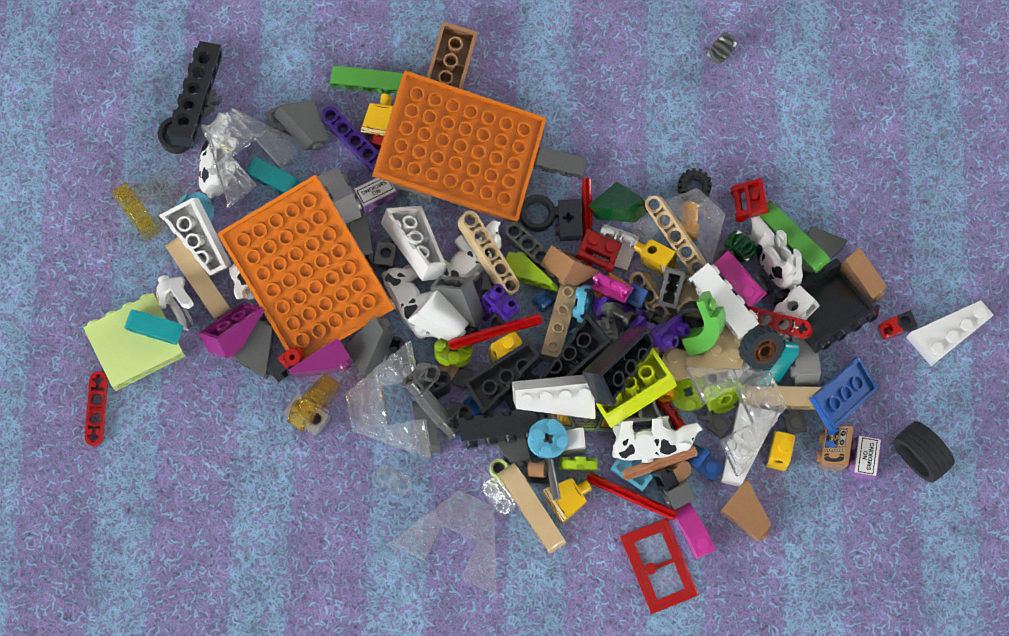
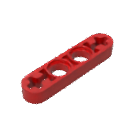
[745,306,812,339]
[84,371,108,447]

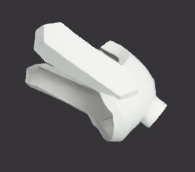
[156,275,194,331]

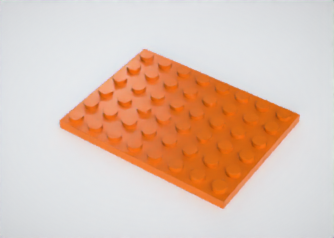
[372,70,547,222]
[217,174,395,365]

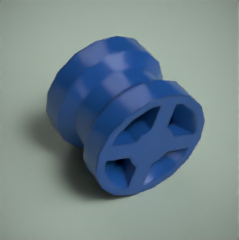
[531,289,556,313]

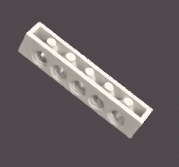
[722,285,820,386]

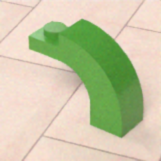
[682,291,726,355]

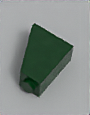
[589,182,648,223]

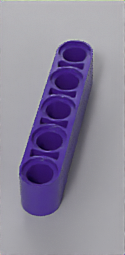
[322,106,379,174]

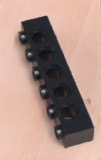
[167,41,223,148]

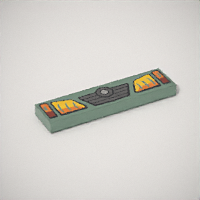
[547,412,614,433]

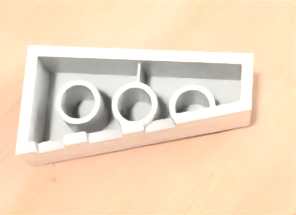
[159,198,232,275]
[381,206,446,281]
[686,263,759,339]
[906,301,994,367]
[512,375,595,419]
[721,404,778,487]

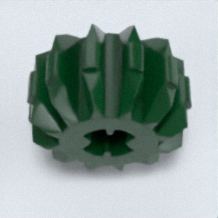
[724,230,757,262]

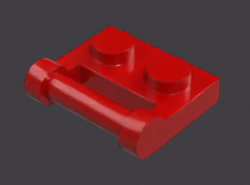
[730,178,769,222]
[575,229,622,273]

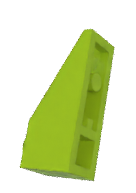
[501,251,559,292]

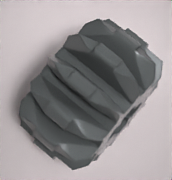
[707,32,737,65]

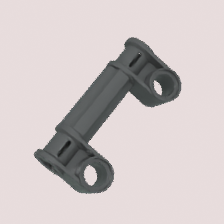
[402,362,472,439]

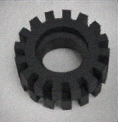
[677,168,712,204]

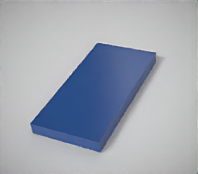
[809,357,878,431]

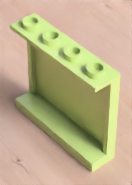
[83,293,185,391]

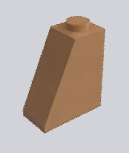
[840,248,887,303]
[720,480,771,542]

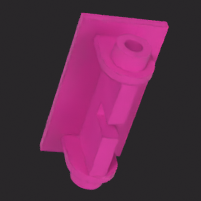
[591,273,634,304]

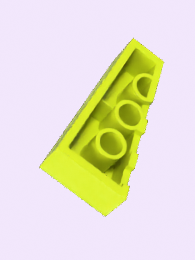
[596,348,677,428]

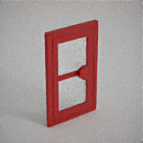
[620,518,699,614]

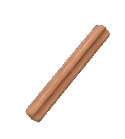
[622,445,698,480]

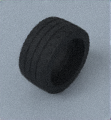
[893,421,955,483]

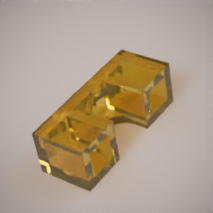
[111,182,161,242]
[287,373,340,432]

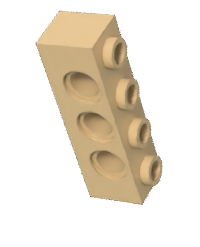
[541,283,579,361]

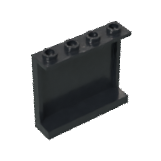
[774,258,880,353]

